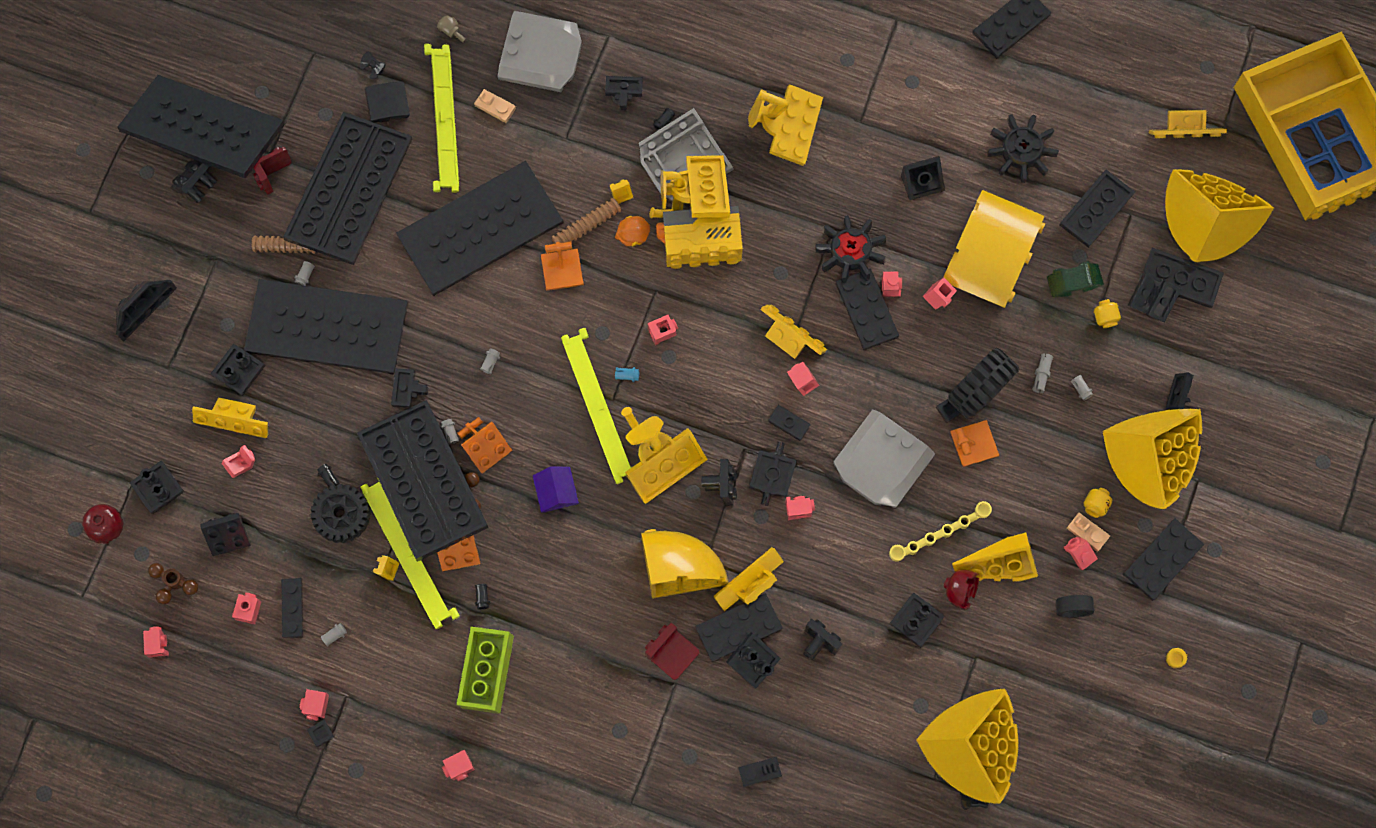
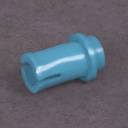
[615,367,639,382]

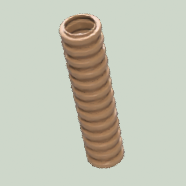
[551,198,621,244]
[252,236,321,254]

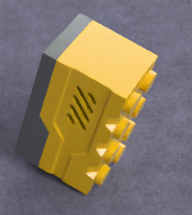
[656,206,743,269]

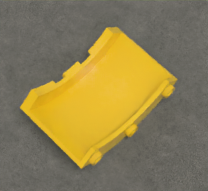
[944,190,1045,308]

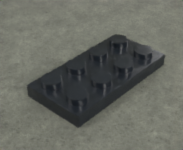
[972,0,1051,59]
[1059,170,1135,248]
[1142,248,1224,308]
[836,268,899,350]
[1123,518,1204,601]
[695,593,783,663]

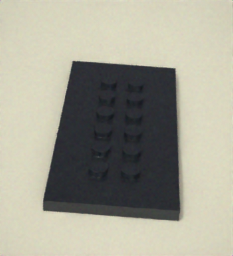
[117,75,285,179]
[283,112,412,265]
[396,161,564,296]
[244,279,408,374]
[357,400,489,562]

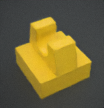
[610,179,633,204]
[373,555,400,581]

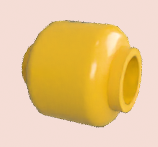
[1094,299,1121,328]
[1083,488,1113,518]

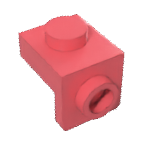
[222,445,255,478]
[1064,537,1098,570]

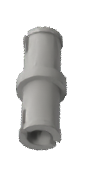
[1032,354,1053,393]

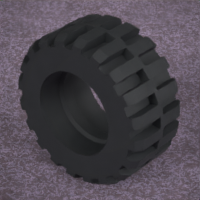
[948,348,1020,420]

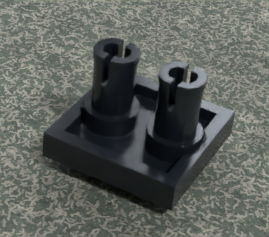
[170,160,217,203]
[211,343,265,396]
[701,459,737,506]
[129,460,184,515]
[200,512,251,556]
[889,592,945,648]
[803,618,842,661]
[726,632,781,689]

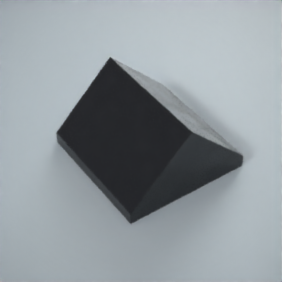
[901,156,945,200]

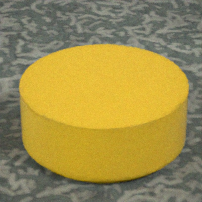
[1166,648,1187,669]

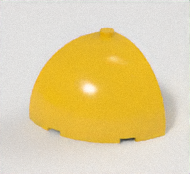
[1165,169,1274,262]
[1103,409,1202,509]
[641,529,728,599]
[916,689,1018,804]

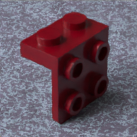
[253,147,292,195]
[645,623,699,680]

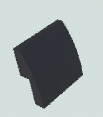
[365,81,410,122]
[1128,271,1182,323]

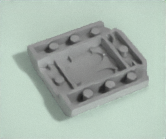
[498,11,582,92]
[639,108,733,200]
[833,410,935,508]

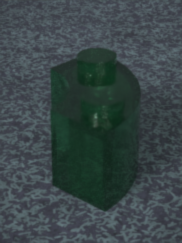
[1046,261,1104,298]

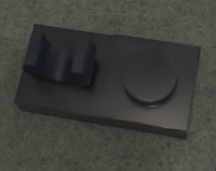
[1165,372,1194,410]
[738,757,782,787]

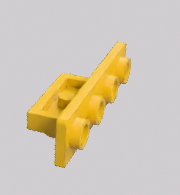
[1149,110,1227,138]
[760,305,827,359]
[192,398,268,438]
[714,547,784,611]

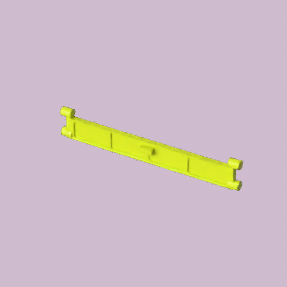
[424,44,459,193]
[561,328,632,484]
[360,479,460,630]

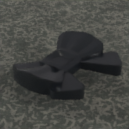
[360,51,386,79]
[960,792,989,810]

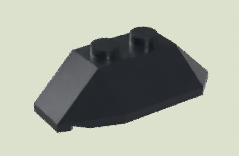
[116,280,177,342]

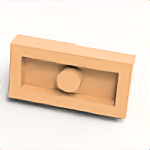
[474,89,516,123]
[1067,513,1110,552]

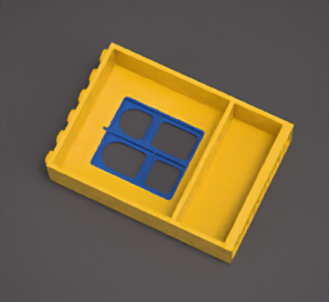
[1234,31,1376,221]

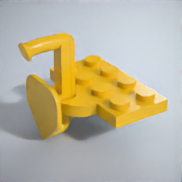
[748,85,823,166]
[650,155,730,218]
[621,407,708,504]

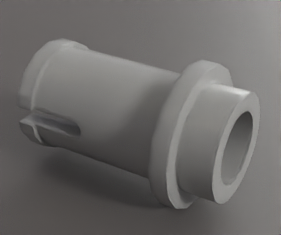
[295,261,315,286]
[480,348,500,374]
[1071,375,1093,401]
[440,419,459,445]
[321,623,347,647]

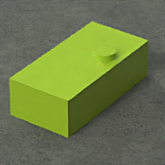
[457,627,514,714]

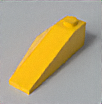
[952,533,1038,581]

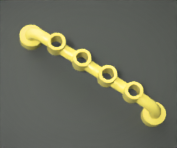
[889,501,992,562]

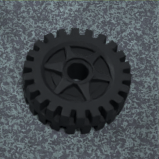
[311,484,370,543]

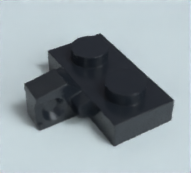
[605,76,643,111]
[391,368,428,408]

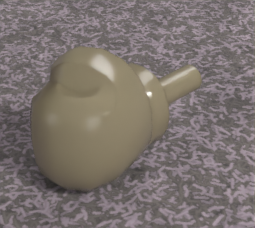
[437,15,466,42]

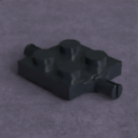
[749,442,797,506]

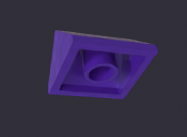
[533,467,579,513]

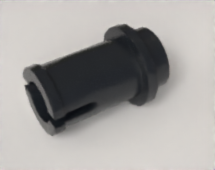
[653,108,675,130]
[317,464,340,488]
[475,584,490,610]

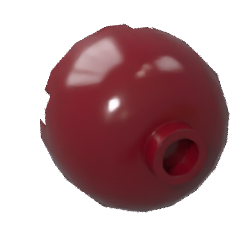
[82,504,124,544]
[944,570,979,610]

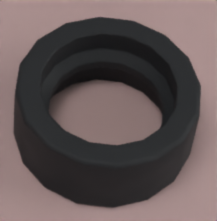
[1056,595,1095,618]

